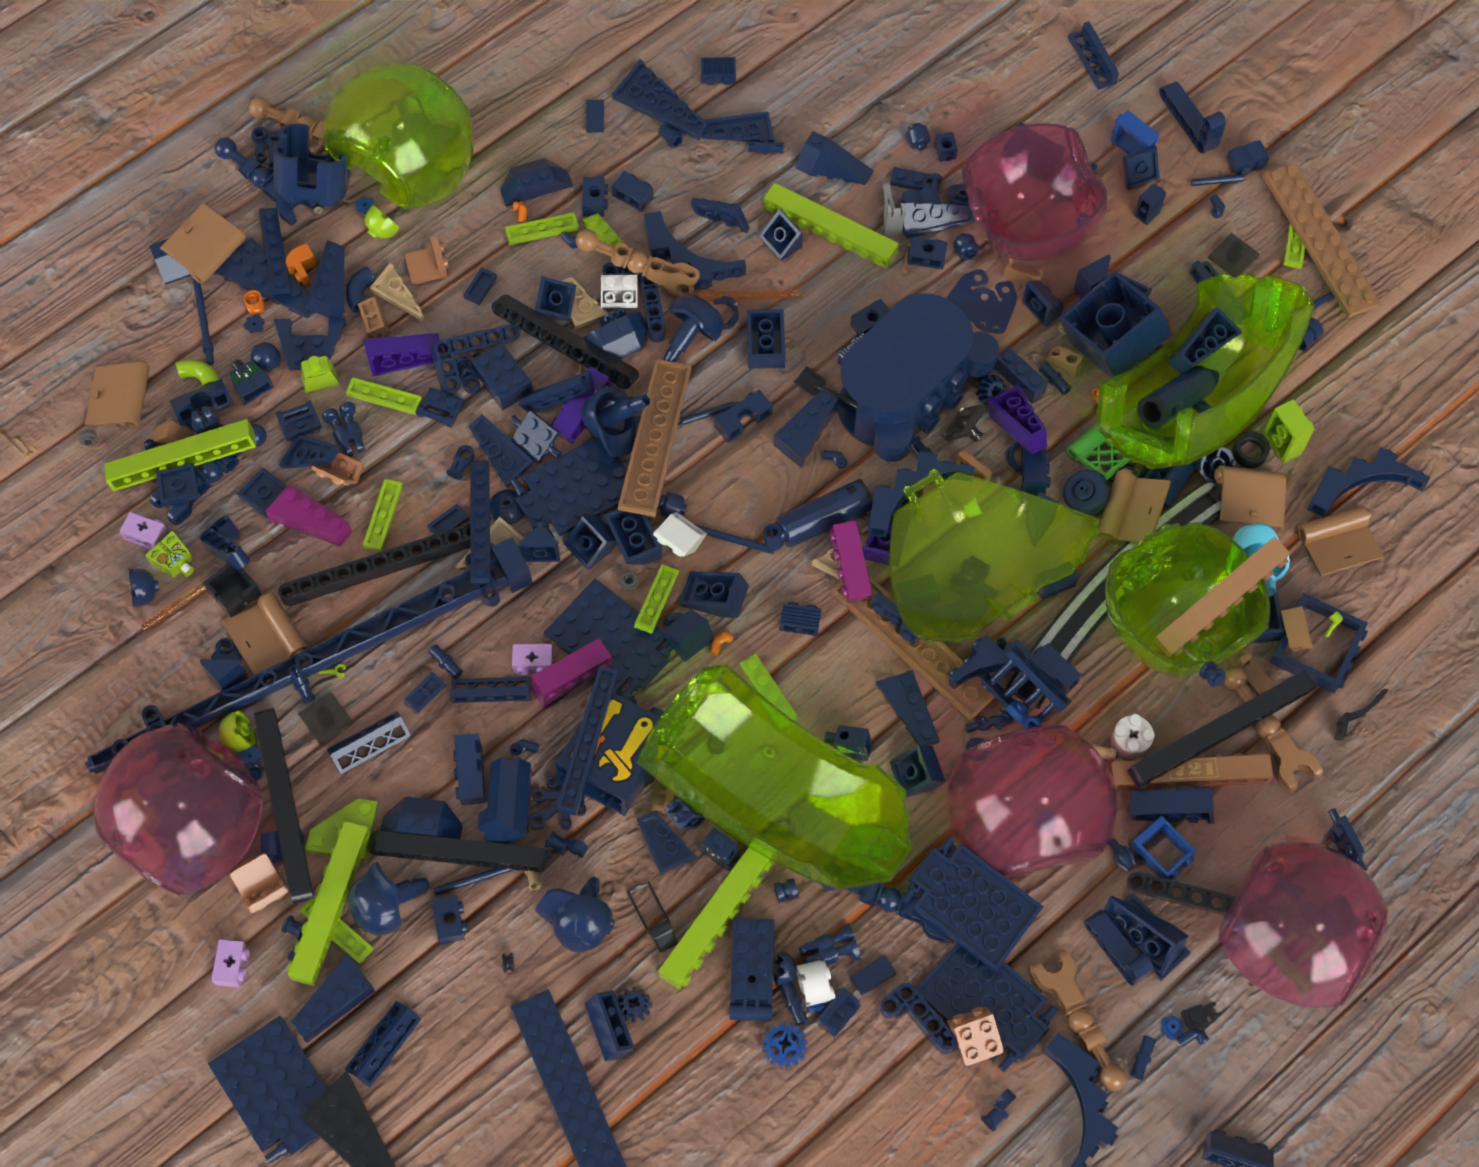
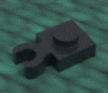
[1181,1002,1221,1030]

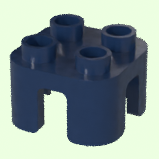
[273,123,352,207]

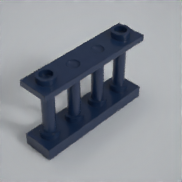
[979,645,1072,737]

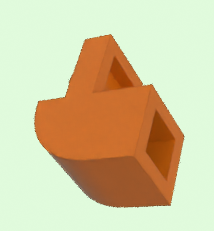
[286,243,317,288]

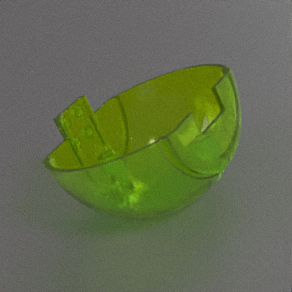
[323,63,474,209]
[1105,522,1270,678]

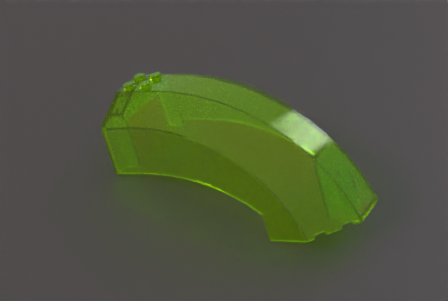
[1096,274,1315,469]
[637,664,913,890]

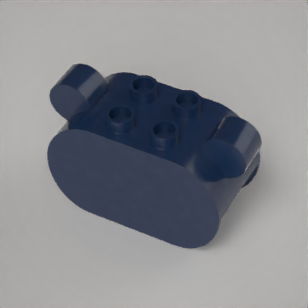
[837,293,999,462]

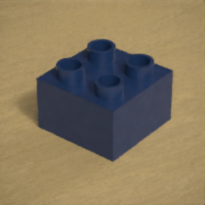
[1059,271,1172,382]

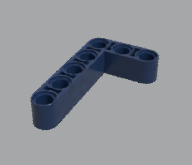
[1159,81,1226,154]
[602,258,665,342]
[431,324,521,394]

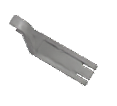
[882,183,906,236]

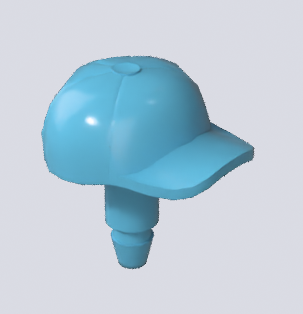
[1227,523,1290,596]

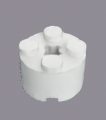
[1111,714,1155,761]
[796,960,835,1007]

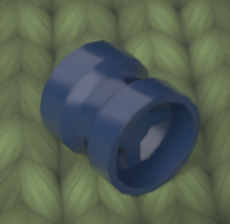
[774,878,799,903]

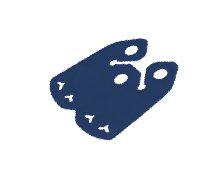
[946,269,1017,334]

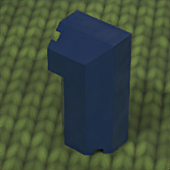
[478,757,532,844]

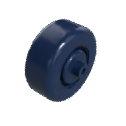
[1063,470,1110,517]

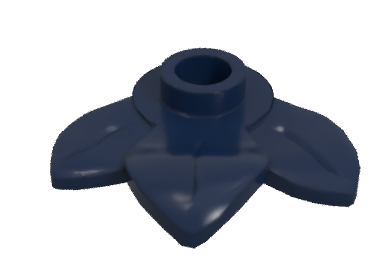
[211,638,243,663]

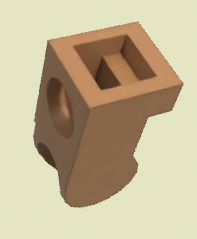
[1046,346,1084,378]

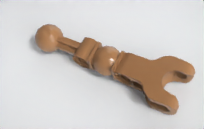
[249,97,367,161]
[576,229,700,298]
[1224,666,1323,793]
[1029,950,1126,1091]

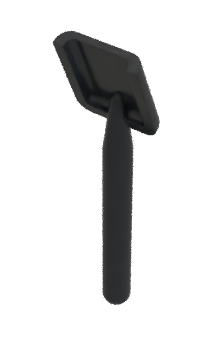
[794,366,857,410]

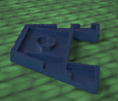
[274,318,346,370]

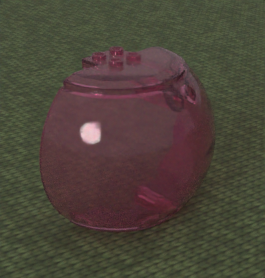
[962,123,1108,261]
[94,723,263,895]
[946,725,1117,880]
[1218,841,1388,1008]

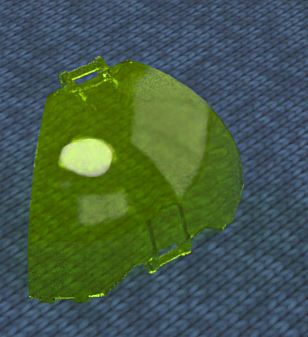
[890,469,1100,643]

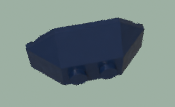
[500,158,573,207]
[580,311,648,360]
[380,797,463,839]

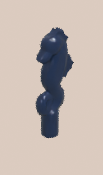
[965,710,1014,733]

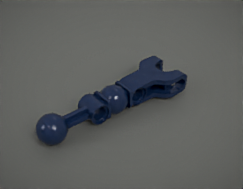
[214,137,316,226]
[150,424,267,525]
[819,865,951,943]

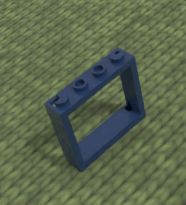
[1269,593,1368,693]

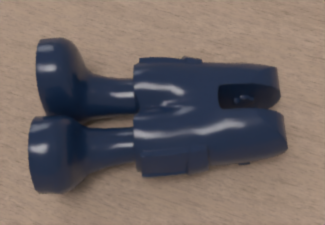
[321,402,365,456]
[191,406,224,435]
[798,923,861,965]

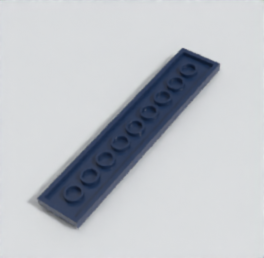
[510,989,627,1167]

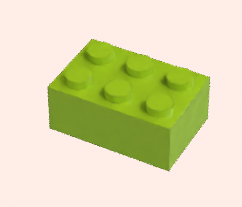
[1262,399,1315,464]

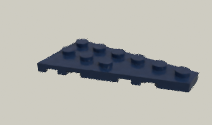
[612,59,708,140]
[213,238,315,319]

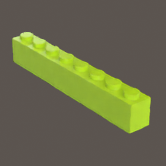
[764,183,899,269]
[104,419,256,492]
[287,821,371,987]
[658,841,774,990]

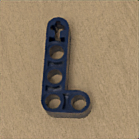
[200,516,250,569]
[1084,909,1154,986]
[880,983,957,1055]

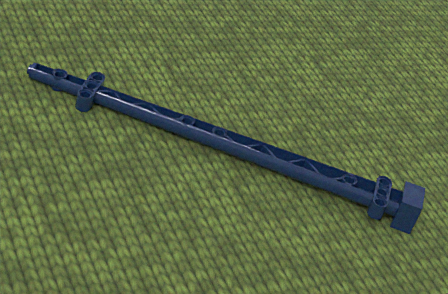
[85,537,533,775]

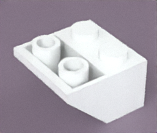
[601,275,638,308]
[653,512,707,557]

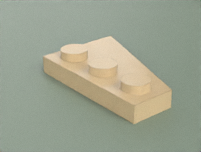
[562,277,608,330]

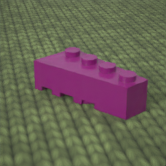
[265,484,352,546]
[829,521,872,603]
[531,638,612,709]

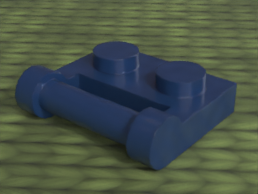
[416,387,465,428]
[276,400,322,441]

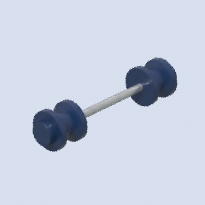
[1183,644,1225,687]

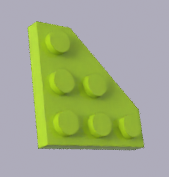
[305,798,379,861]

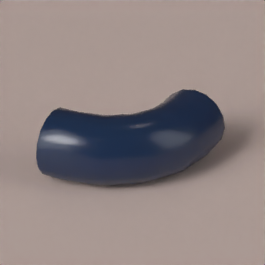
[346,266,375,312]

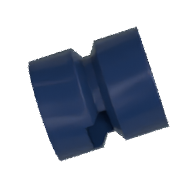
[1288,317,1324,351]

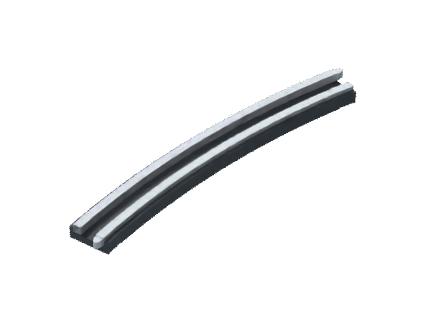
[1005,483,1221,709]

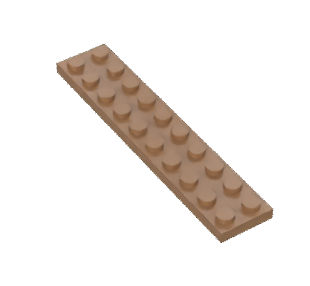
[1263,163,1381,318]
[618,359,692,517]
[831,575,996,722]

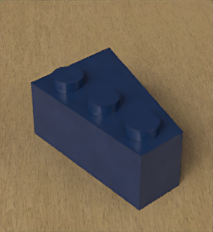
[453,733,486,805]

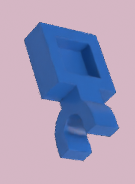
[1005,699,1041,733]

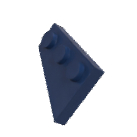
[279,434,340,469]
[637,812,697,875]

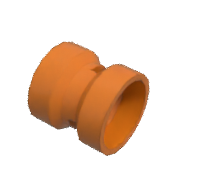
[243,290,265,315]

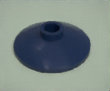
[946,184,982,204]
[490,490,524,524]

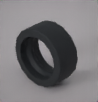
[1232,431,1270,469]

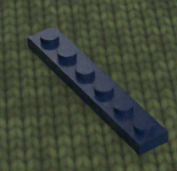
[259,208,290,294]

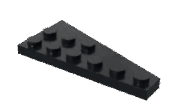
[300,1070,395,1167]

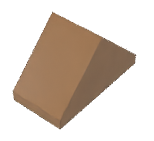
[153,420,194,446]

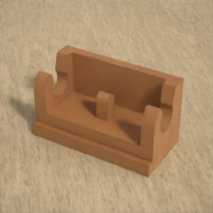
[1003,258,1044,286]
[358,297,391,339]
[1281,606,1312,651]
[650,771,677,816]

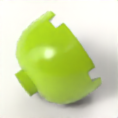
[364,205,400,239]
[219,711,257,751]

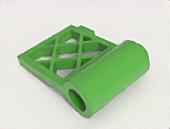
[1065,425,1132,481]

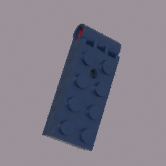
[730,918,775,1021]

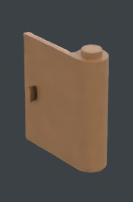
[160,203,246,284]
[85,360,150,429]
[1214,465,1286,528]
[1097,469,1171,544]
[1297,506,1384,577]
[222,593,307,675]

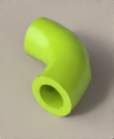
[175,359,220,386]

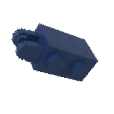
[665,798,709,830]

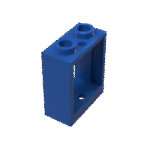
[1111,110,1160,155]
[1130,816,1196,880]

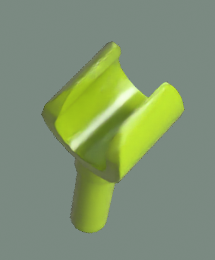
[1324,611,1343,638]
[318,664,346,678]

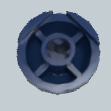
[1196,445,1236,484]
[129,568,159,607]

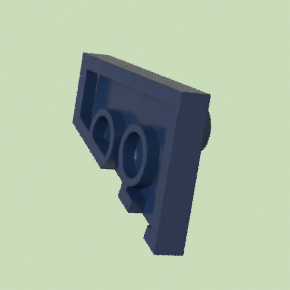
[691,198,750,233]

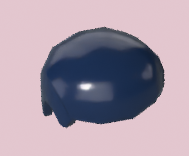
[250,342,281,370]
[773,952,797,986]

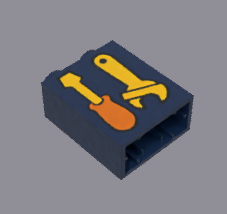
[555,690,673,816]

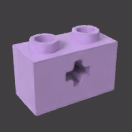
[119,512,168,549]
[512,644,553,675]
[212,940,249,987]

